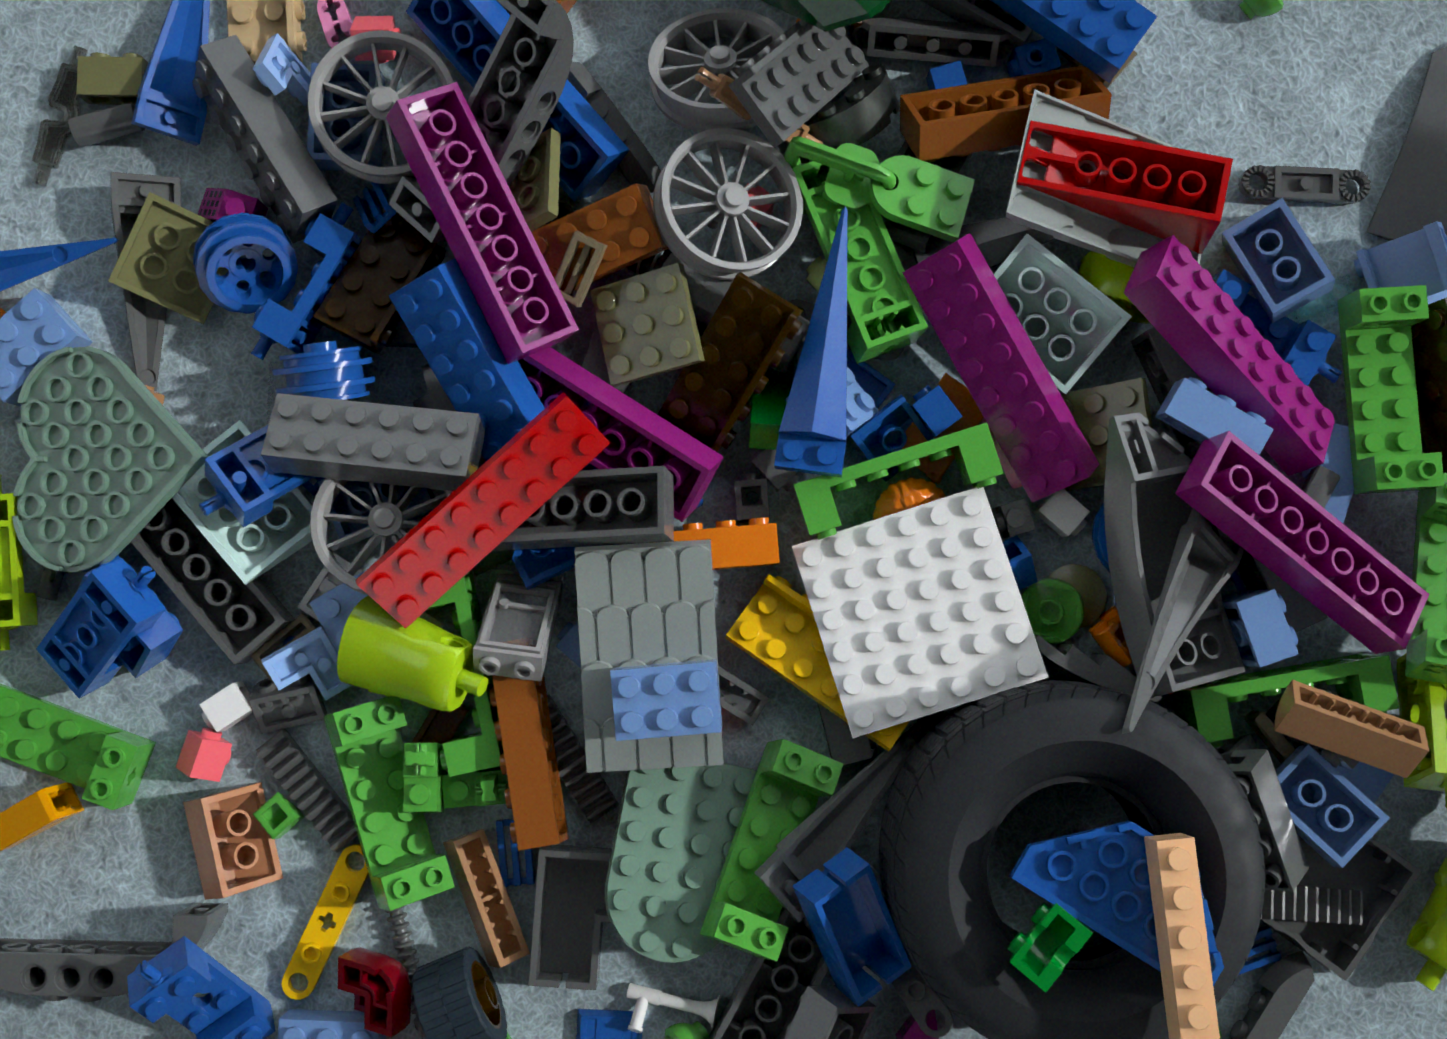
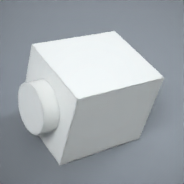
[1033,489,1090,537]
[199,681,253,732]

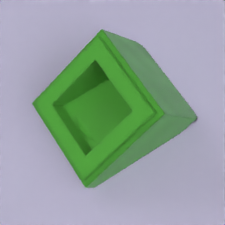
[252,792,305,839]

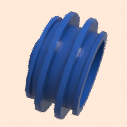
[193,213,298,314]
[272,341,377,400]

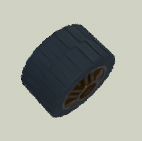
[412,947,507,1039]

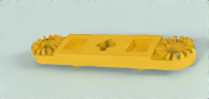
[281,844,369,1000]

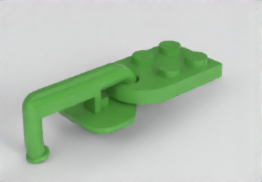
[784,136,975,243]

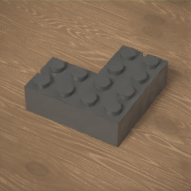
[528,844,612,990]

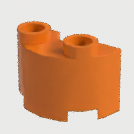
[1089,606,1133,667]

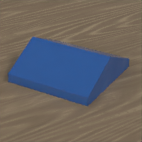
[850,394,934,482]

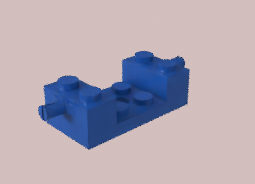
[251,202,362,360]
[1212,269,1342,386]
[199,424,315,528]
[36,558,167,699]
[127,936,276,1039]

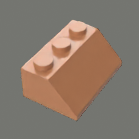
[183,782,283,900]

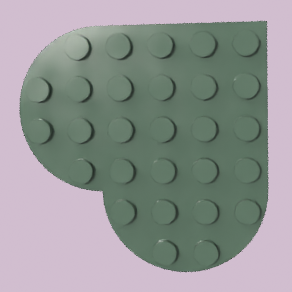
[12,346,208,573]
[605,763,757,963]

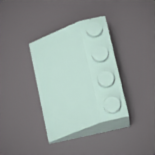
[994,234,1132,394]
[172,420,330,585]

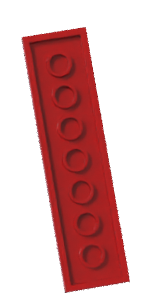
[356,392,610,629]

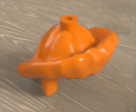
[873,477,947,520]

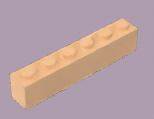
[1144,833,1220,1039]

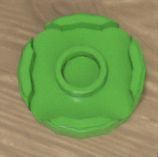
[1021,578,1084,644]

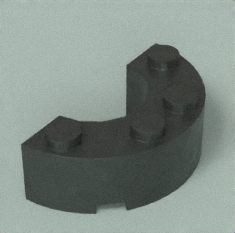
[778,64,899,163]

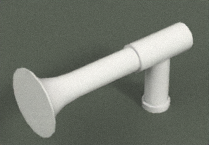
[626,983,720,1033]

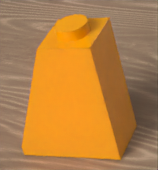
[0,782,84,851]

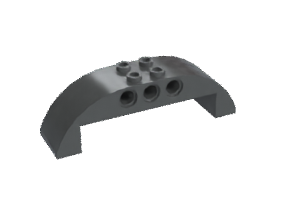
[389,0,574,243]
[0,903,228,1002]

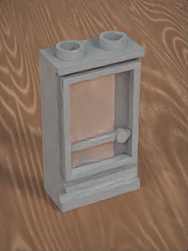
[473,564,563,681]

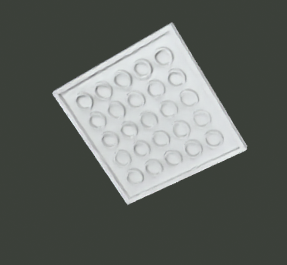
[792,487,1049,738]

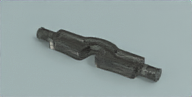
[32,46,88,187]

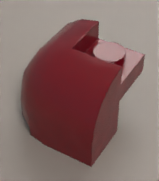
[338,947,412,1038]

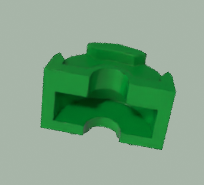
[1007,903,1093,993]

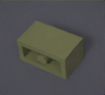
[76,52,148,105]

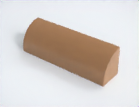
[1274,680,1429,778]
[443,829,530,968]

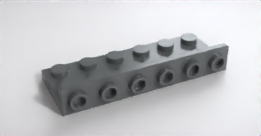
[728,20,870,148]

